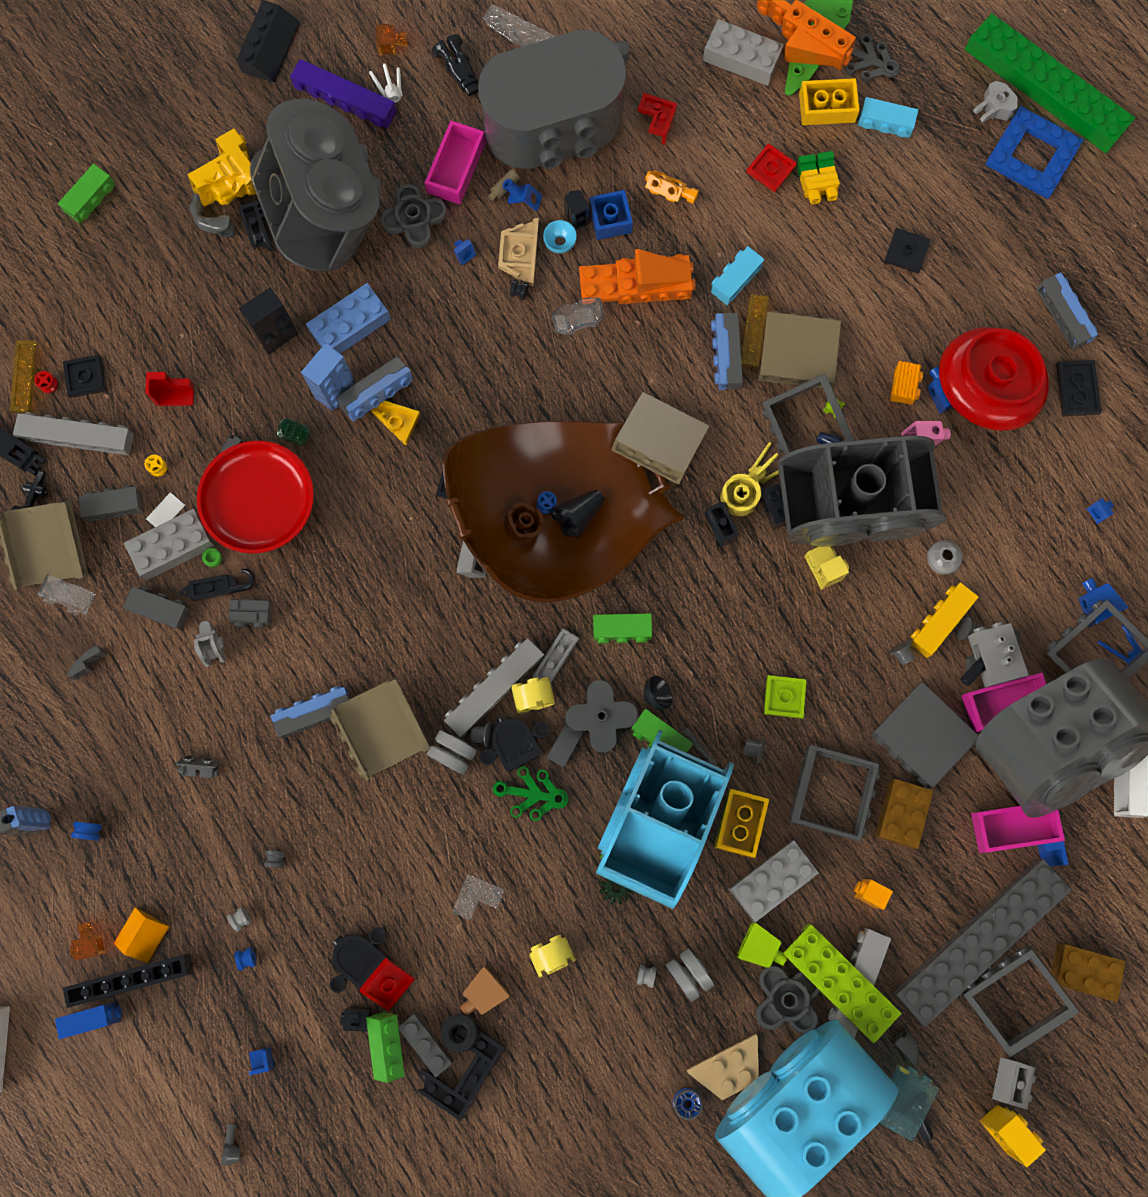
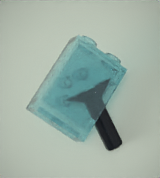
[879,1065,939,1142]

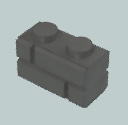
[229,599,273,629]

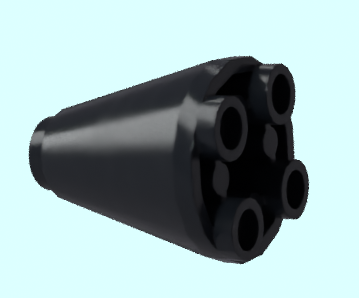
[550,490,605,538]

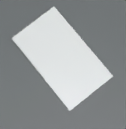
[146,493,185,527]

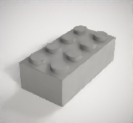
[703,19,784,86]
[124,509,215,581]
[728,840,819,922]

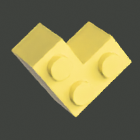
[805,547,849,590]

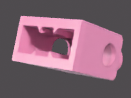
[901,421,951,446]

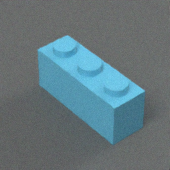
[858,97,918,138]
[711,246,765,306]

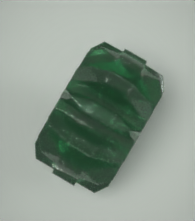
[276,419,310,446]
[599,877,632,905]

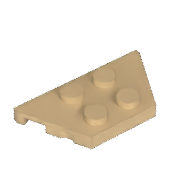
[498,218,539,286]
[686,1033,759,1100]

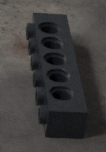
[63,953,194,1008]

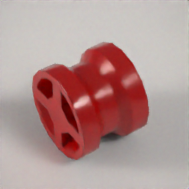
[34,371,58,394]

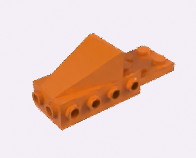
[757,0,856,70]
[579,249,695,304]

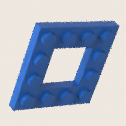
[985,106,1084,199]

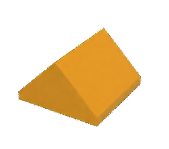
[114,907,170,963]

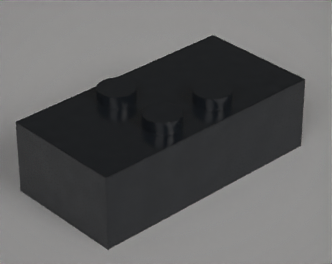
[238,287,298,355]

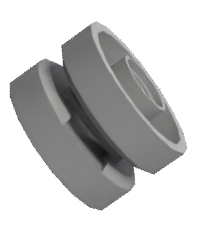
[426,730,477,775]
[666,948,715,1003]

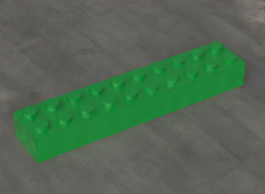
[964,13,1136,154]

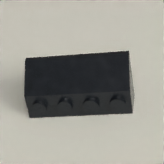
[236,0,300,83]

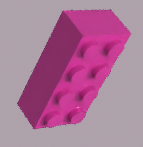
[425,121,486,205]
[961,673,1046,732]
[971,806,1065,853]

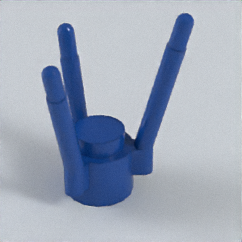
[1097,625,1143,664]

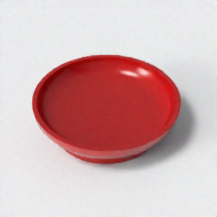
[939,327,1049,431]
[197,441,314,554]

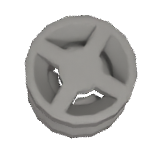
[227,906,252,932]
[636,964,656,988]

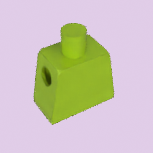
[736,922,787,968]

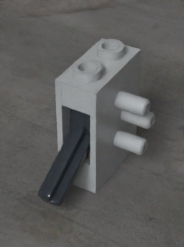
[960,622,1029,688]

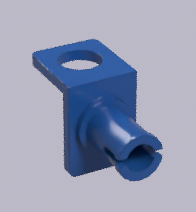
[502,178,542,211]

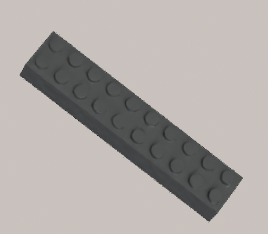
[892,859,1071,1027]

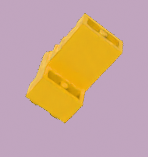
[187,129,256,207]

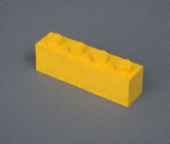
[910,582,978,658]

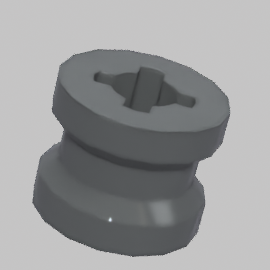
[264,850,286,868]

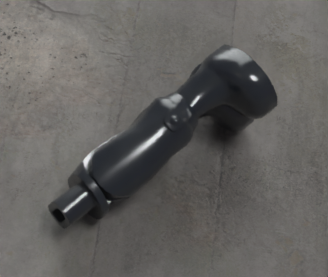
[432,34,478,97]

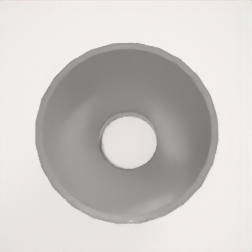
[927,540,963,575]

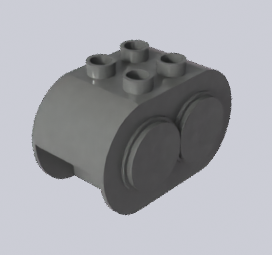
[478,30,626,169]
[249,99,381,271]
[778,436,946,547]
[976,659,1148,818]

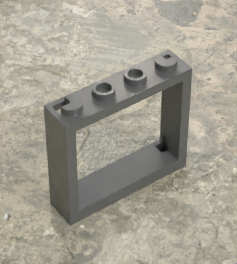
[762,374,855,455]
[1046,599,1148,679]
[788,745,880,842]
[963,945,1080,1057]

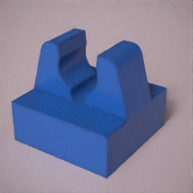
[454,239,476,265]
[1087,498,1114,524]

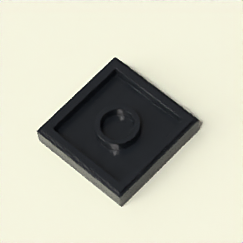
[63,355,107,398]

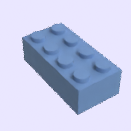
[306,283,391,354]
[301,343,356,411]

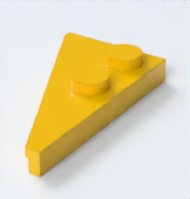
[370,400,420,445]

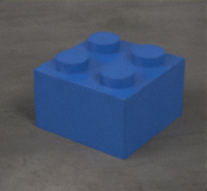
[589,190,633,240]

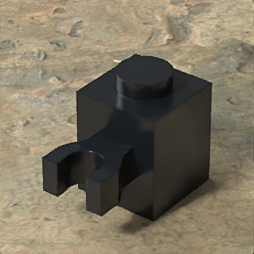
[340,1007,372,1032]

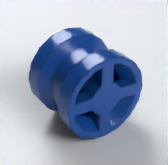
[536,491,557,514]
[234,947,257,971]

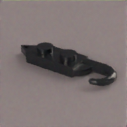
[178,569,255,601]

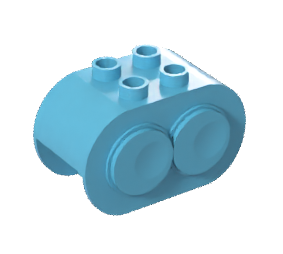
[596,730,734,909]
[715,1020,898,1197]

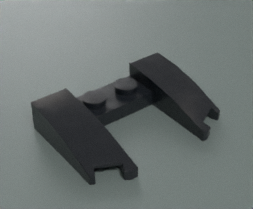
[238,200,273,251]
[418,1025,507,1121]

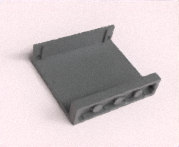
[870,682,979,789]

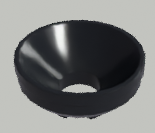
[643,675,673,710]

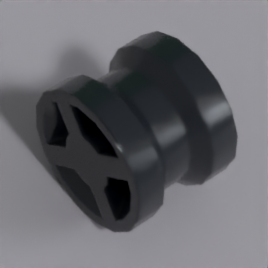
[510,278,529,300]

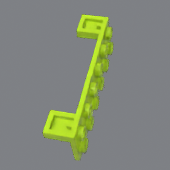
[783,923,902,1043]

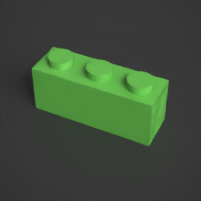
[58,164,116,224]
[593,614,652,644]
[631,709,693,753]
[366,1012,405,1083]

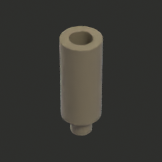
[488,169,520,201]

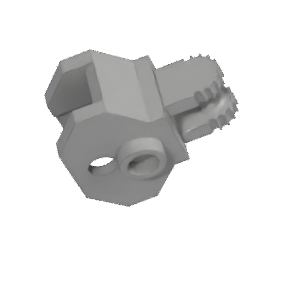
[974,81,1017,122]
[194,621,227,667]

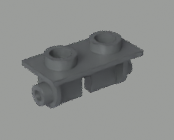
[176,755,221,778]

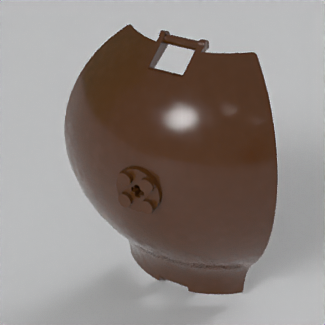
[443,420,684,602]

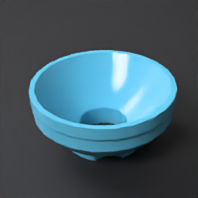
[543,220,577,253]

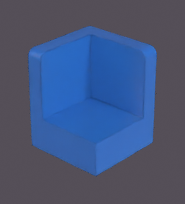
[1038,841,1068,867]
[248,1047,274,1076]

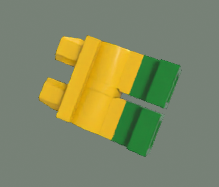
[796,151,840,205]

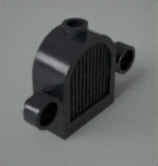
[480,716,549,773]
[329,927,390,993]

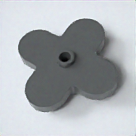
[380,184,447,248]
[565,680,638,753]
[755,966,820,1034]

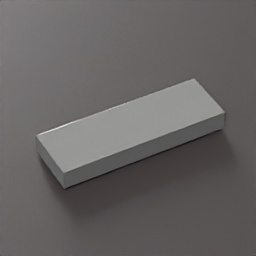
[532,628,579,684]

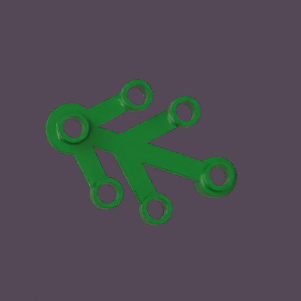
[493,766,568,821]

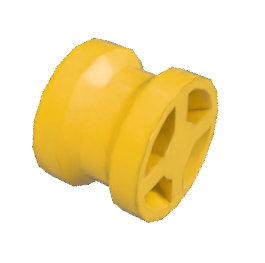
[144,455,168,477]

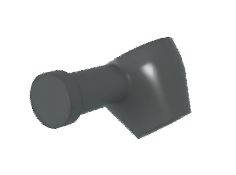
[221,1124,241,1166]

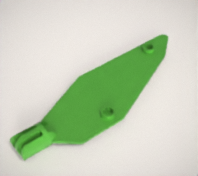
[785,0,853,96]

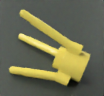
[747,442,779,485]

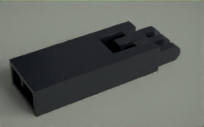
[0,428,46,476]

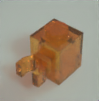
[376,24,408,55]
[70,922,105,961]

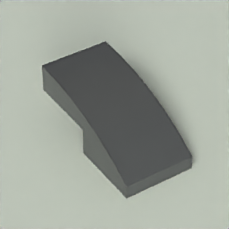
[67,645,107,680]
[547,724,583,767]

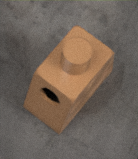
[460,965,511,1016]

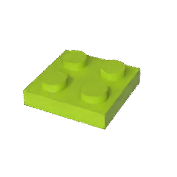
[763,675,807,719]

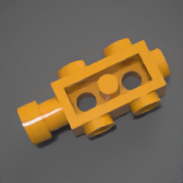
[645,170,699,204]

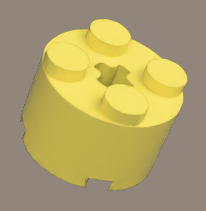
[720,474,761,516]
[511,677,555,713]
[529,935,576,978]

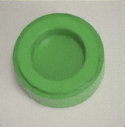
[202,548,223,568]

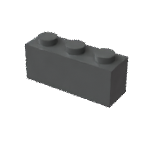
[79,485,144,522]
[123,586,190,631]
[398,1012,454,1077]

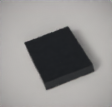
[1056,360,1102,417]

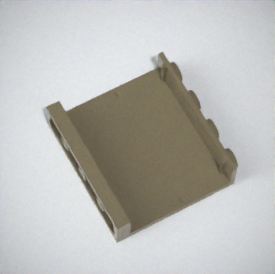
[758,311,841,389]
[611,392,709,484]
[0,500,88,590]
[330,677,430,781]

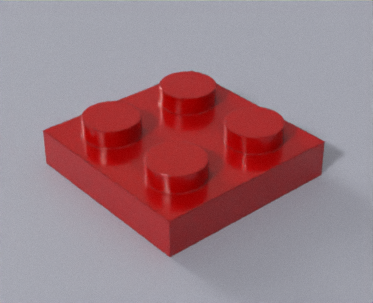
[746,143,797,193]
[359,958,415,1011]

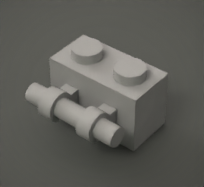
[992,1058,1036,1110]

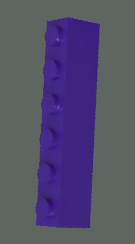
[290,59,397,129]

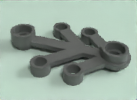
[842,34,899,83]

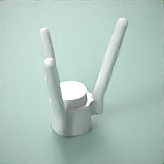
[369,63,403,103]

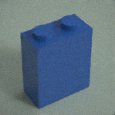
[55,1001,122,1039]

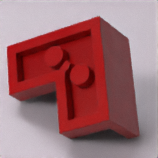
[637,93,678,145]
[145,372,195,406]

